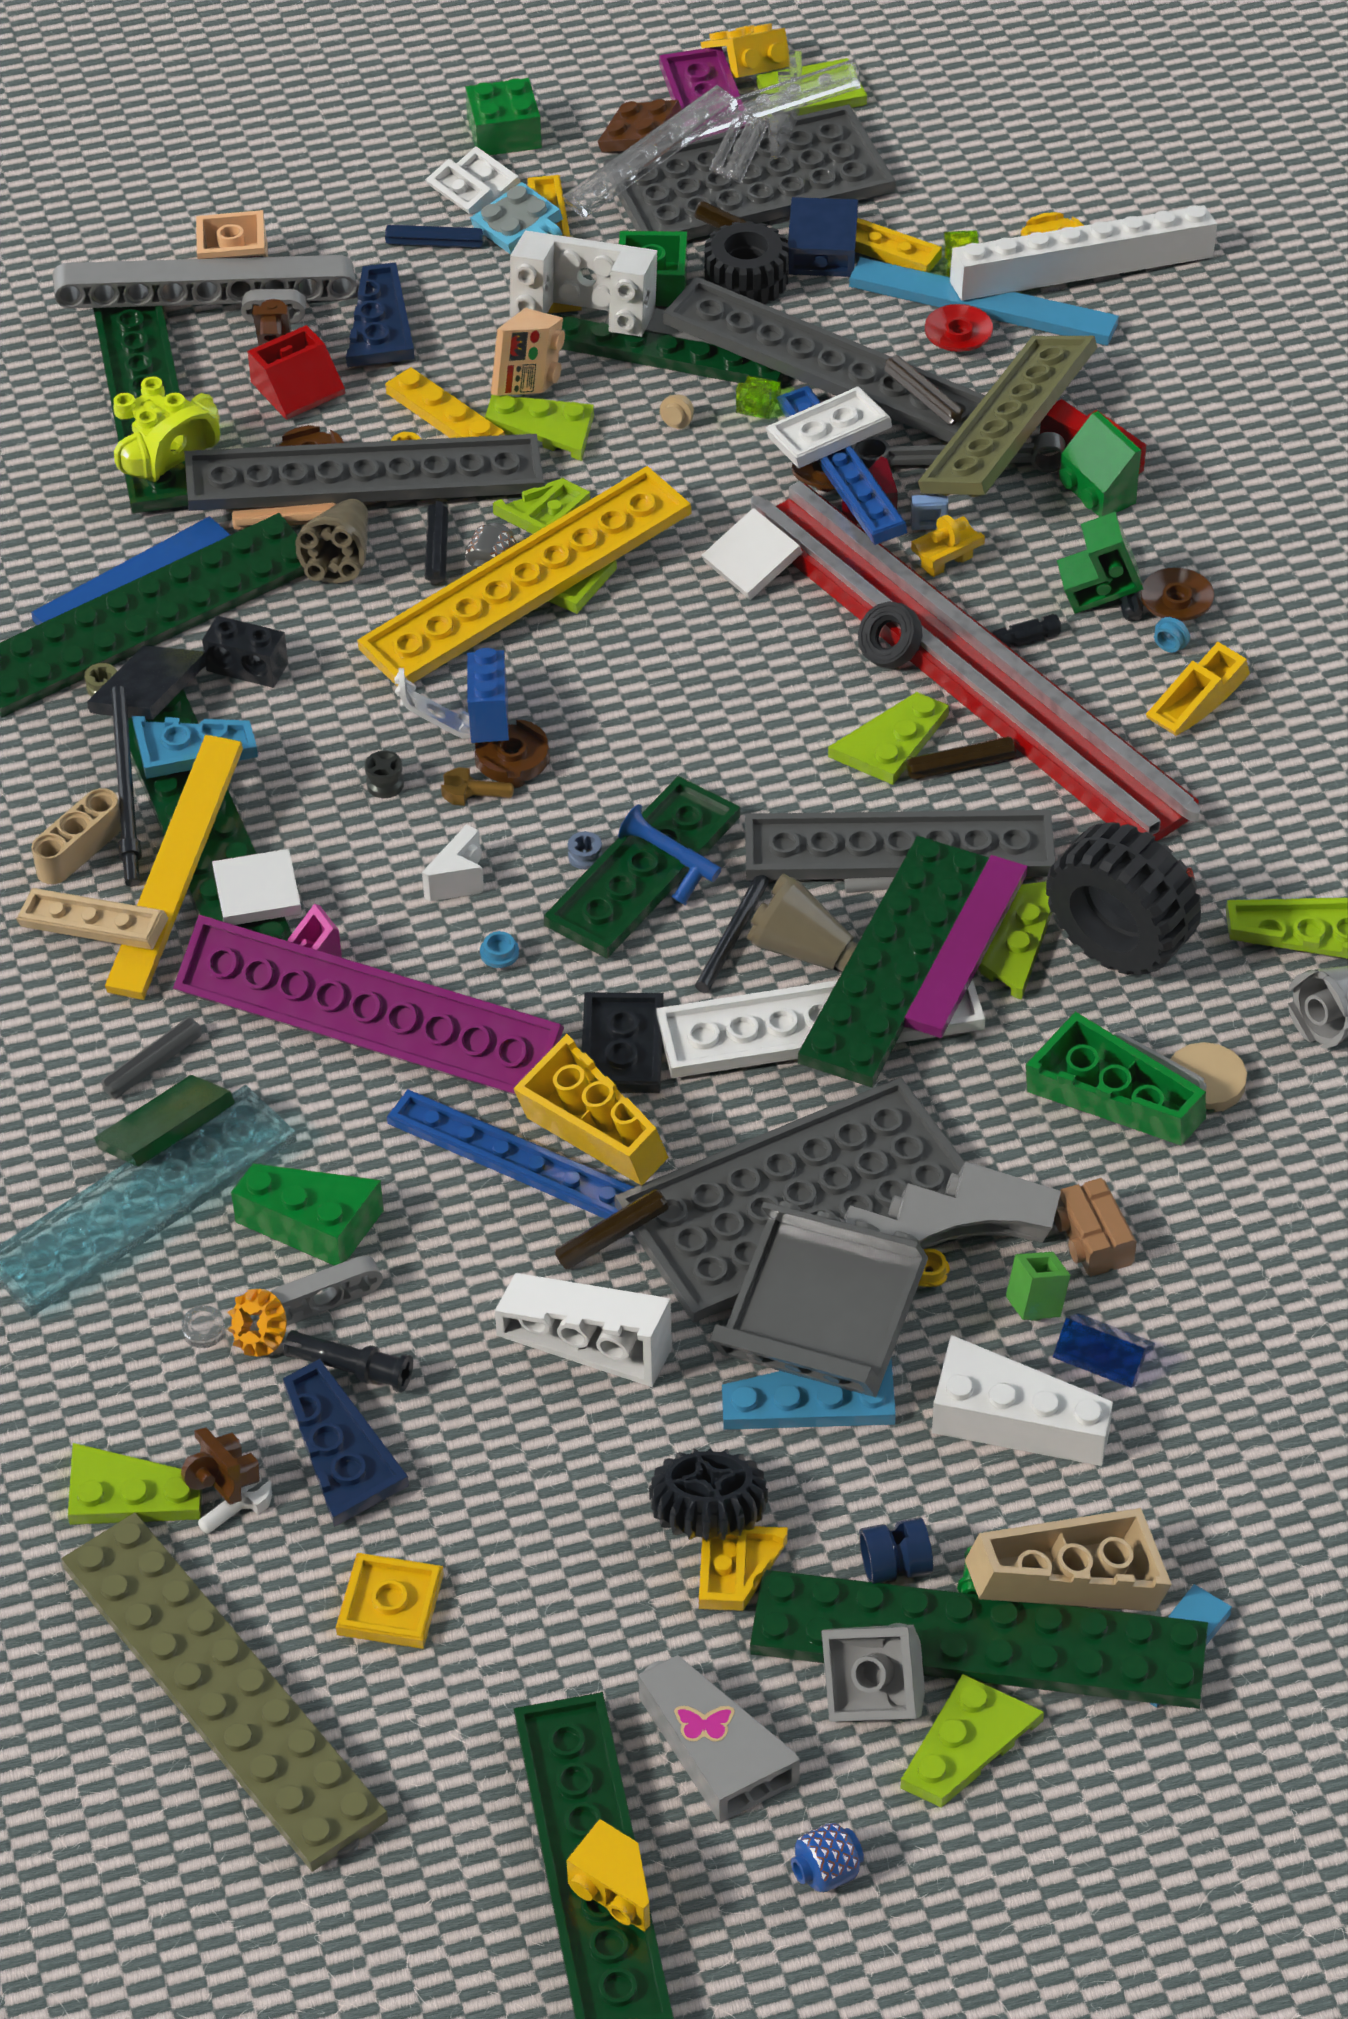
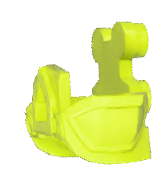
[113,377,220,482]

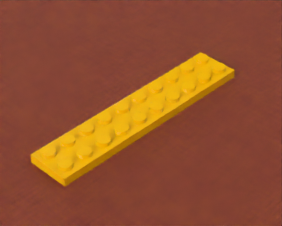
[357,466,692,686]

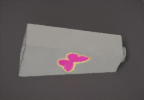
[638,1655,800,1823]

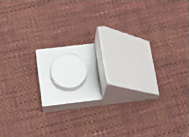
[422,824,484,901]

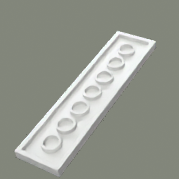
[656,979,985,1079]

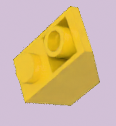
[566,1819,650,1932]

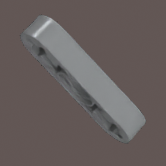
[270,1256,383,1326]

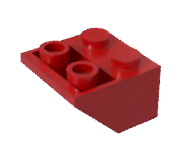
[247,325,346,420]

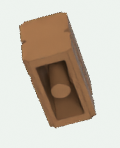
[1054,1178,1137,1277]

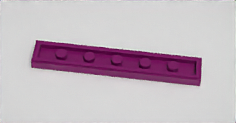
[904,855,1027,1038]

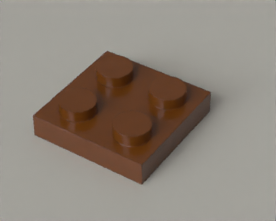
[598,99,682,152]

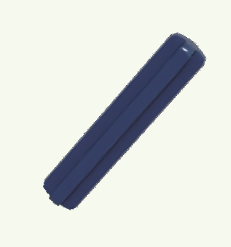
[385,224,484,248]

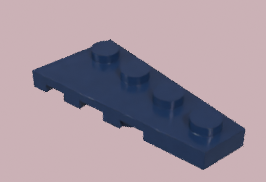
[346,262,415,368]
[283,1359,409,1527]

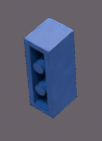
[467,648,509,743]

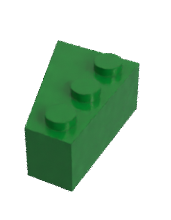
[231,1163,384,1266]

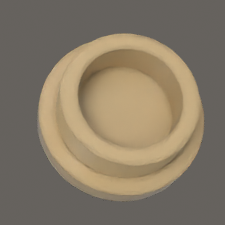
[660,394,694,429]

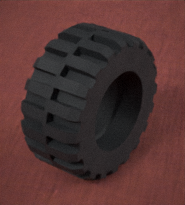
[1046,822,1201,975]

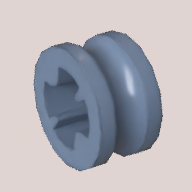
[567,831,602,870]

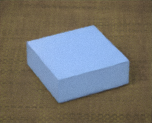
[911,494,948,530]

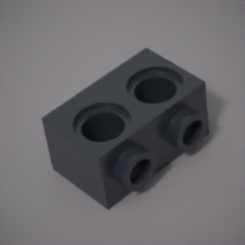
[202,615,288,688]

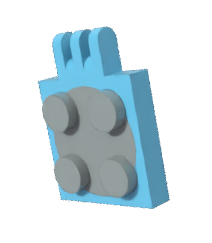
[470,182,563,255]

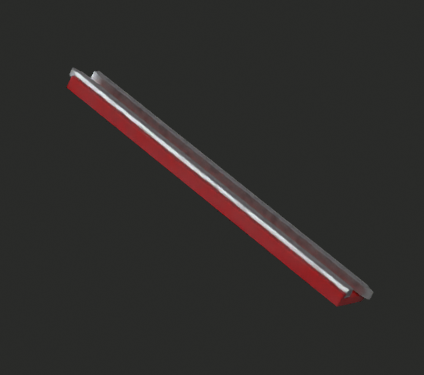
[751,481,1200,841]

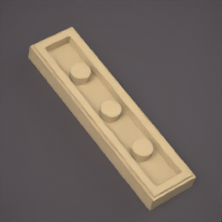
[16,888,168,950]

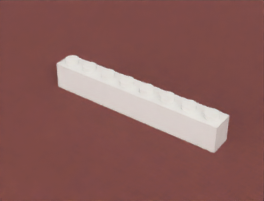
[950,205,1217,301]

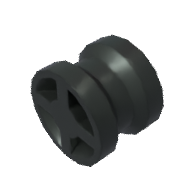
[365,751,404,799]

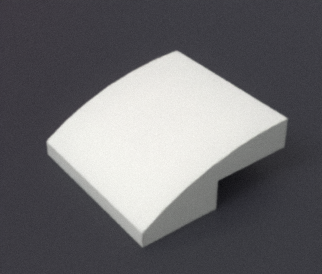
[425,146,521,214]

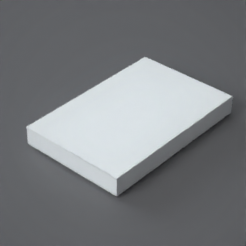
[766,387,892,468]

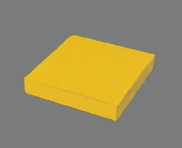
[336,1553,444,1649]

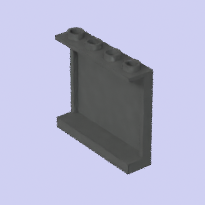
[710,1201,928,1398]

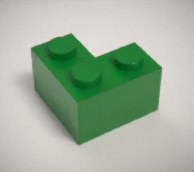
[1057,512,1144,614]

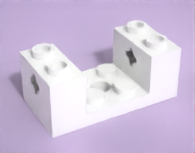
[510,230,657,337]

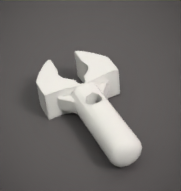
[198,1470,272,1534]

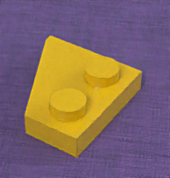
[699,1526,788,1611]

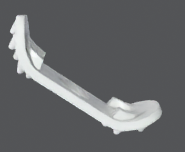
[394,668,471,739]

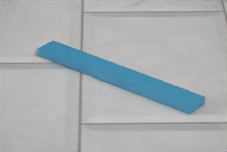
[849,257,1119,346]

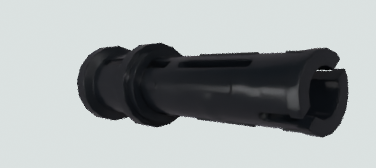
[284,1330,413,1393]

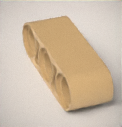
[31,788,121,884]

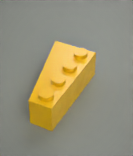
[513,1034,669,1186]

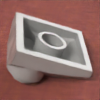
[822,1623,925,1722]

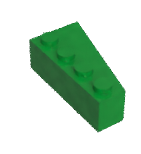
[1025,1011,1206,1146]

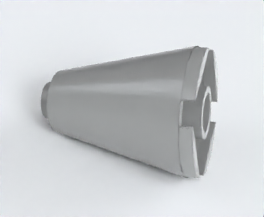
[1288,966,1348,1049]

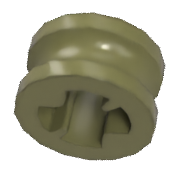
[84,663,117,697]

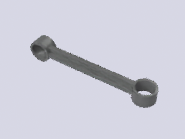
[854,432,1066,473]

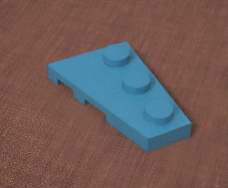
[132,716,258,779]

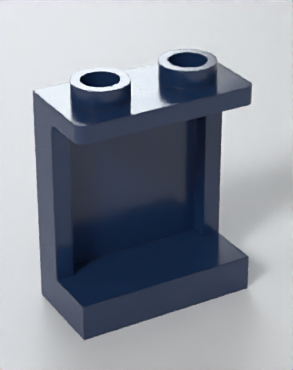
[788,197,858,277]

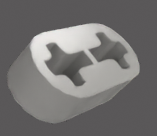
[241,289,306,324]

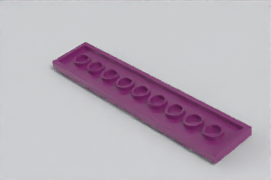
[173,915,564,1096]

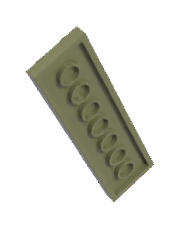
[918,336,1097,497]

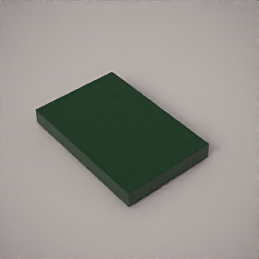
[94,1075,236,1167]

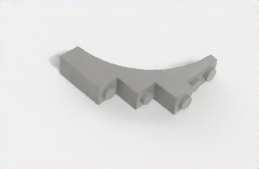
[838,1161,1061,1249]

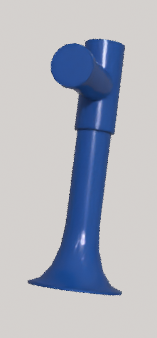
[618,804,722,906]

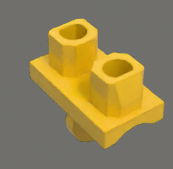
[911,515,985,577]

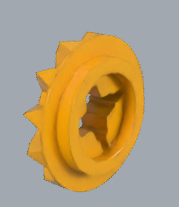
[226,1289,287,1357]

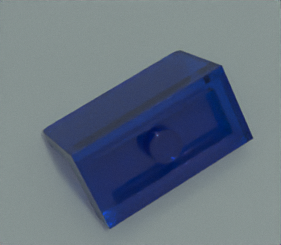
[1052,1313,1155,1388]

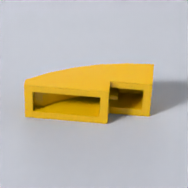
[1146,641,1250,736]

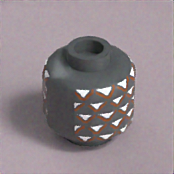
[465,522,517,570]

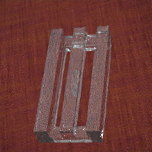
[709,110,769,184]

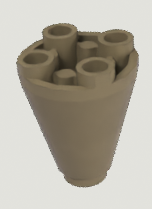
[296,499,368,584]
[747,873,857,972]

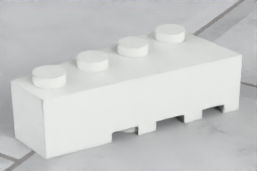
[495,1273,672,1387]
[932,1335,1113,1466]

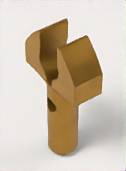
[441,767,514,806]

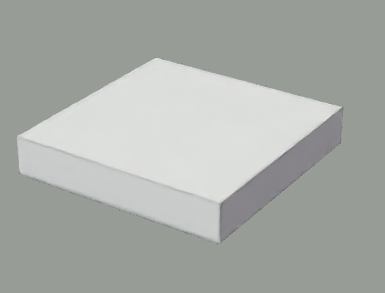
[701,508,803,600]
[212,849,302,925]

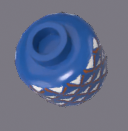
[791,1823,864,1893]

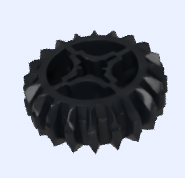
[649,1447,768,1542]

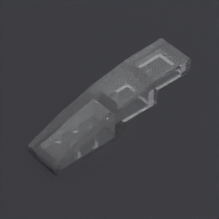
[767,51,802,159]

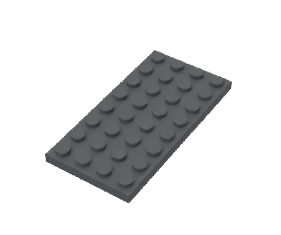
[603,104,896,240]
[615,1077,965,1323]

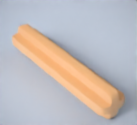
[232,503,336,530]

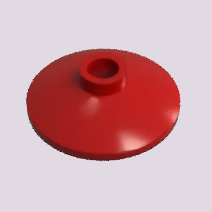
[925,304,993,352]

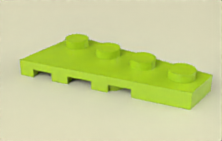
[1226,898,1348,959]

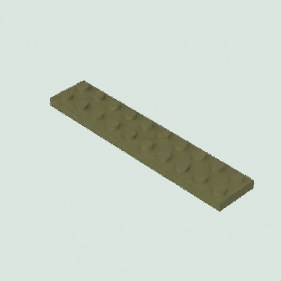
[61,1513,388,1872]

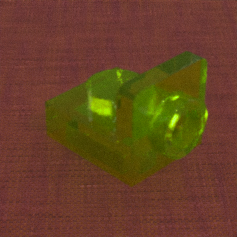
[736,376,781,419]

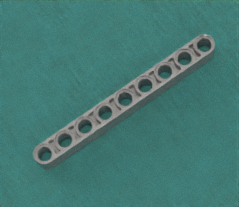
[52,255,357,308]

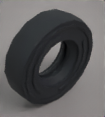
[858,601,923,669]

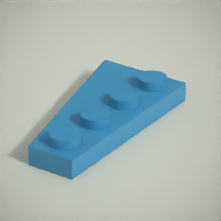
[722,1358,896,1430]

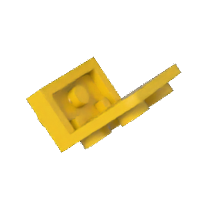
[700,23,791,78]

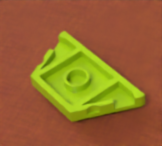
[978,881,1053,1000]

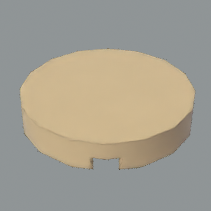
[1170,1042,1247,1112]

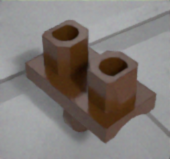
[253,299,292,346]
[181,1427,260,1505]

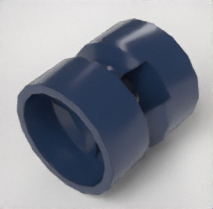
[859,1517,934,1584]

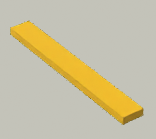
[105,734,243,1000]

